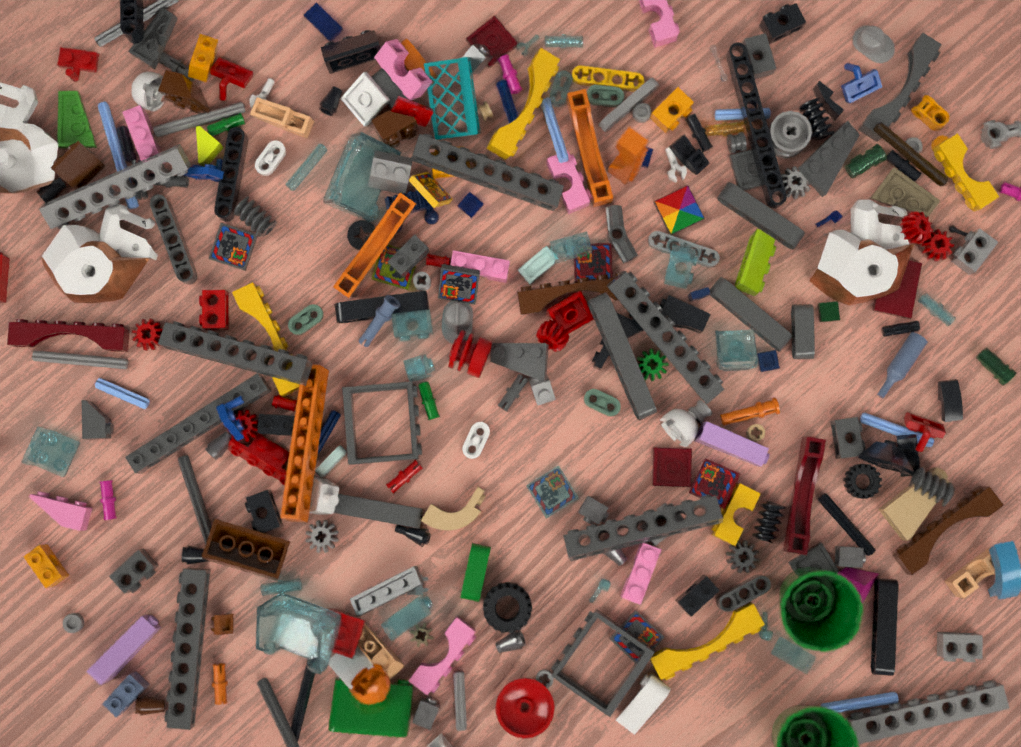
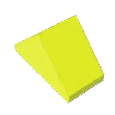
[196,126,224,167]

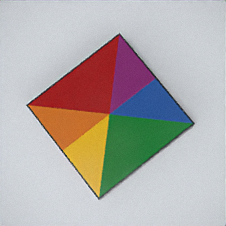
[653,185,705,235]

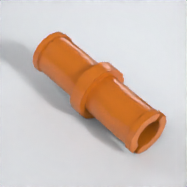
[212,663,228,705]

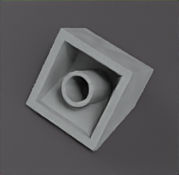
[368,150,412,194]

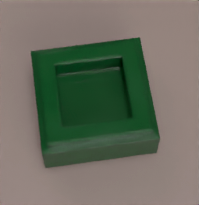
[818,301,840,322]

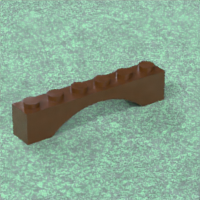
[517,272,634,315]
[892,486,1004,575]

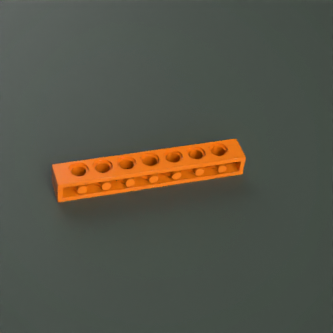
[280,365,329,523]

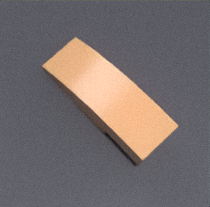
[250,97,314,139]

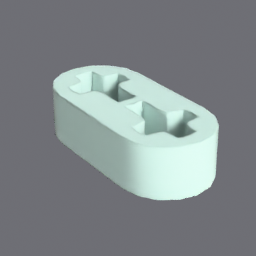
[315,445,347,478]

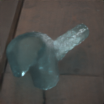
[516,34,539,56]
[589,579,611,603]
[759,612,773,641]

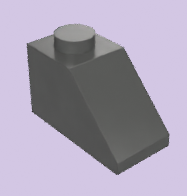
[81,400,114,440]

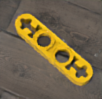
[571,66,645,92]

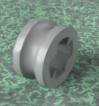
[536,669,553,688]

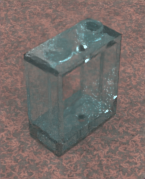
[381,595,434,641]

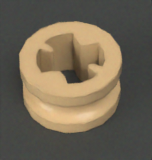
[477,102,493,121]
[746,424,765,442]

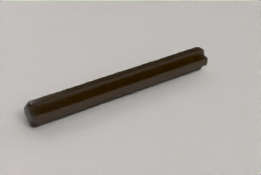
[873,122,948,187]

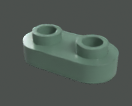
[587,85,624,107]
[288,304,324,335]
[584,389,621,417]

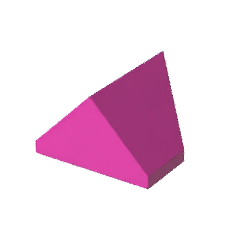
[837,567,879,603]

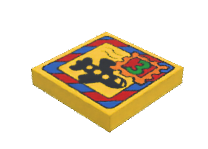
[409,172,453,208]

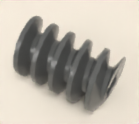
[234,196,277,237]
[909,467,955,507]

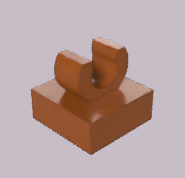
[211,613,234,635]

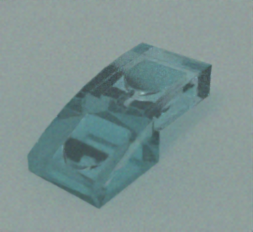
[771,637,817,674]

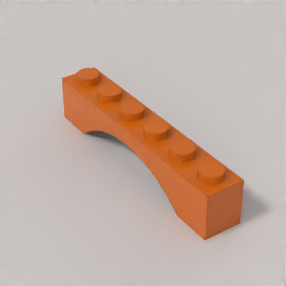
[566,89,613,207]
[607,126,649,185]
[333,193,416,298]

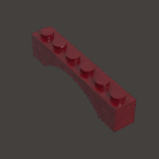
[7,319,130,352]
[783,436,826,555]

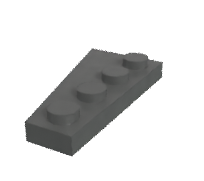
[798,121,860,197]

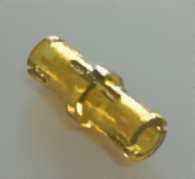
[705,121,745,137]

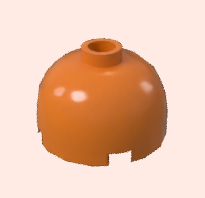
[349,664,390,705]

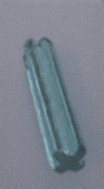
[286,143,327,191]

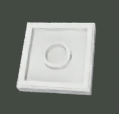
[340,72,390,127]

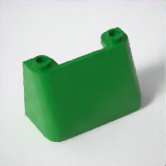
[328,677,414,738]

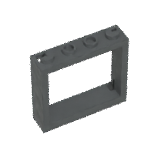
[342,382,422,465]
[551,609,655,717]

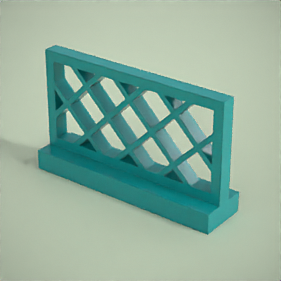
[424,57,481,140]

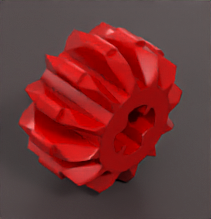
[899,211,933,245]
[920,229,955,262]
[132,318,163,351]
[536,320,570,352]
[227,410,258,442]

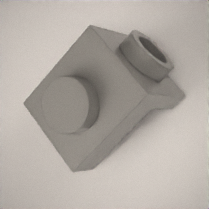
[528,376,556,406]

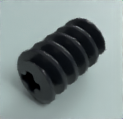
[799,98,835,140]
[752,501,786,544]

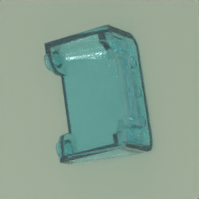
[323,132,402,222]
[256,594,341,674]

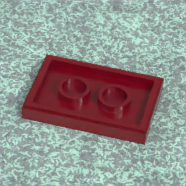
[873,260,922,319]

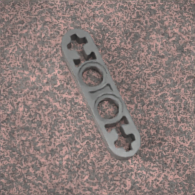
[599,77,659,132]
[648,231,720,268]

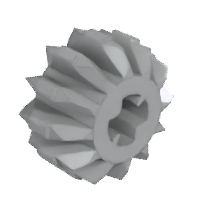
[781,166,810,199]
[306,520,339,553]

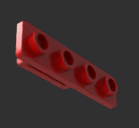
[228,434,290,486]

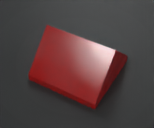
[546,291,594,334]

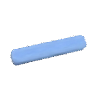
[715,108,771,121]
[95,378,150,409]

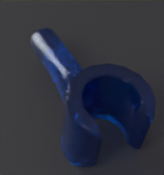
[815,211,843,228]

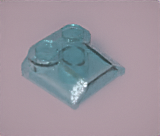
[715,329,758,371]

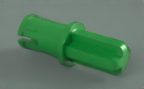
[207,113,246,136]
[418,382,440,420]

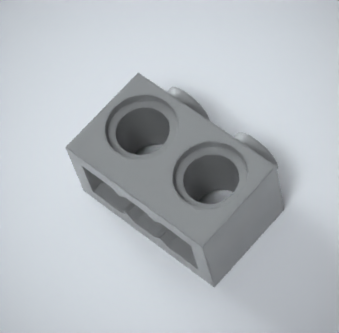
[951,228,998,275]
[937,632,983,662]

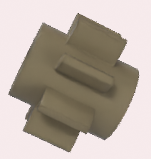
[410,622,434,647]

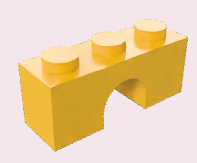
[711,483,761,546]

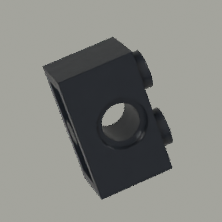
[759,3,806,45]
[257,414,295,436]
[245,490,283,533]
[675,575,720,617]

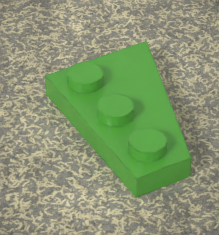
[57,91,97,148]

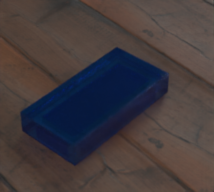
[303,2,343,42]

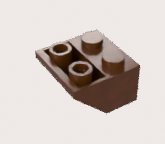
[158,70,210,114]
[371,111,419,150]
[50,141,106,190]

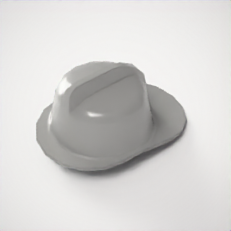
[853,26,895,63]
[442,301,473,344]

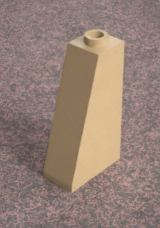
[878,467,949,541]

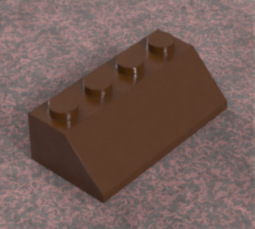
[202,519,291,581]

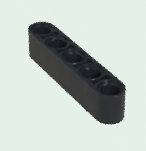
[120,0,144,44]
[214,127,248,222]
[334,291,429,324]
[871,578,898,676]

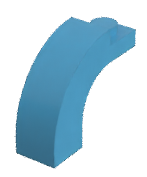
[988,541,1021,600]

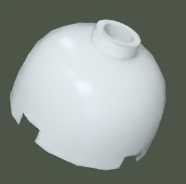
[131,71,164,111]
[660,409,698,447]

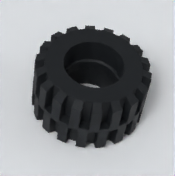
[483,582,532,633]

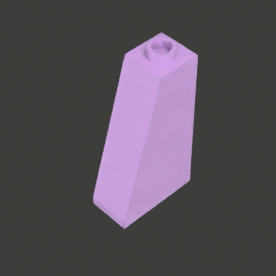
[694,422,770,467]
[86,614,161,685]

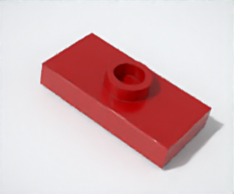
[391,96,434,128]

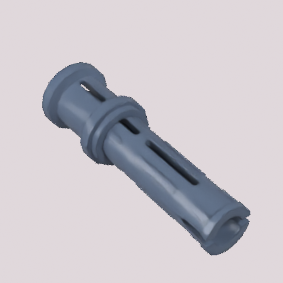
[358,295,400,347]

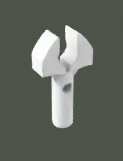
[249,78,275,108]
[665,147,687,183]

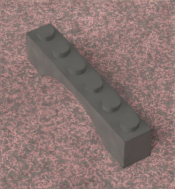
[858,33,942,142]

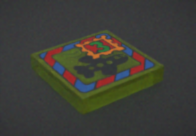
[372,245,416,291]

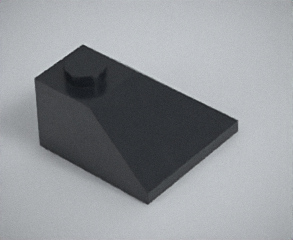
[859,440,914,475]

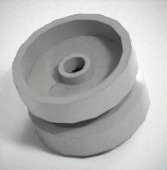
[768,111,812,159]

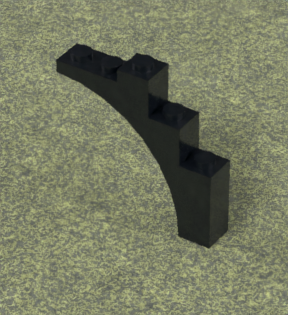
[592,295,711,370]

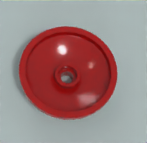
[496,678,555,739]

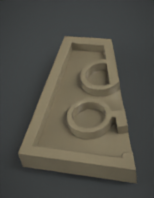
[870,167,940,216]

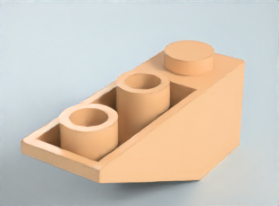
[358,624,405,679]

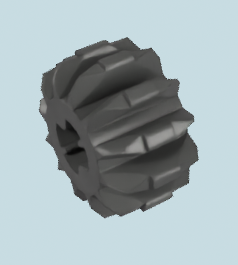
[726,540,759,573]

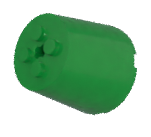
[779,567,863,652]
[772,705,859,747]

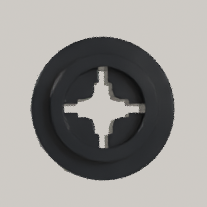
[347,220,375,250]

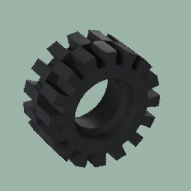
[843,464,882,499]

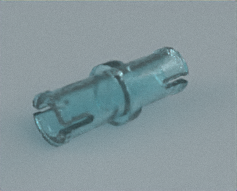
[545,34,583,49]
[918,293,956,327]
[261,578,302,596]

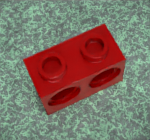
[199,290,229,331]

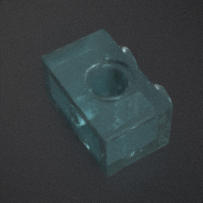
[549,231,592,264]
[664,244,698,289]
[392,310,434,342]
[403,354,435,382]

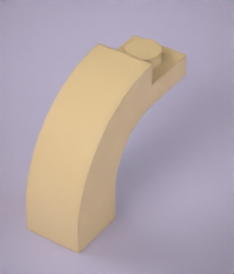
[421,487,486,530]

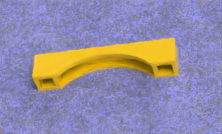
[486,48,560,160]
[232,282,299,397]
[650,602,765,680]

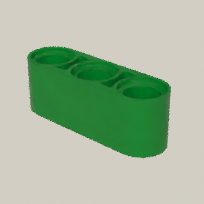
[460,543,491,602]

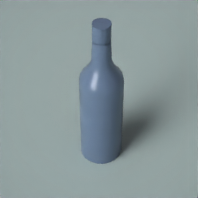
[877,332,928,399]

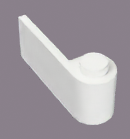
[616,674,671,735]

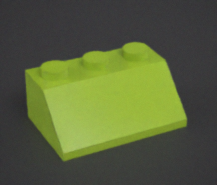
[734,229,776,296]

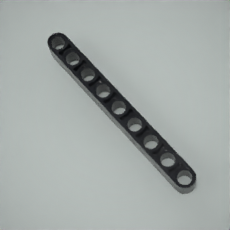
[726,42,787,209]

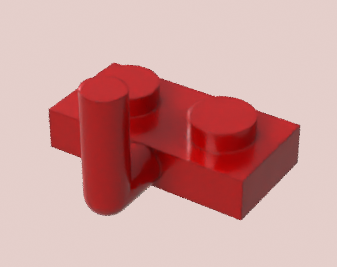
[57,47,99,82]
[210,57,253,101]
[904,412,946,452]

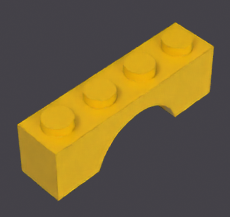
[932,133,999,212]

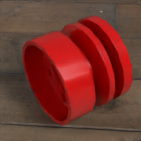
[448,330,493,378]

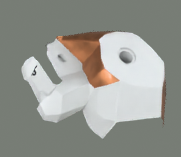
[0,82,58,194]
[809,200,914,306]
[42,203,158,303]

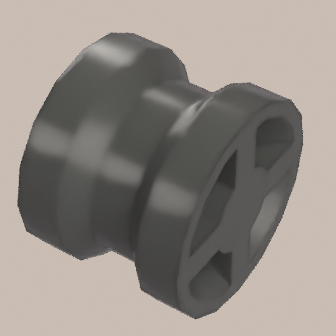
[727,132,747,153]

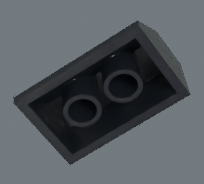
[320,30,381,74]

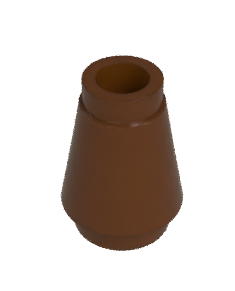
[135,696,165,716]

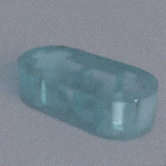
[550,71,572,107]

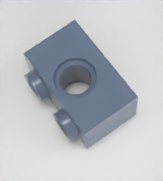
[102,671,150,717]

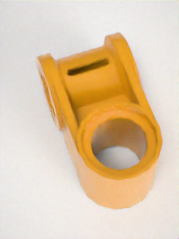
[911,95,950,131]

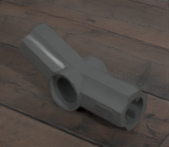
[605,205,638,264]

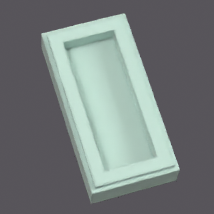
[518,245,559,285]

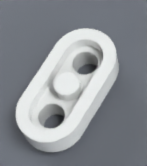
[255,141,286,176]
[462,422,490,459]

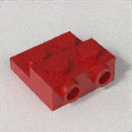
[315,608,366,659]

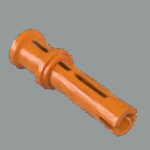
[720,397,780,426]

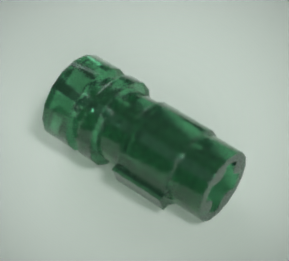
[845,144,887,179]
[975,347,1017,386]

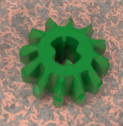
[637,349,668,381]

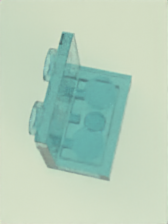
[22,426,80,477]

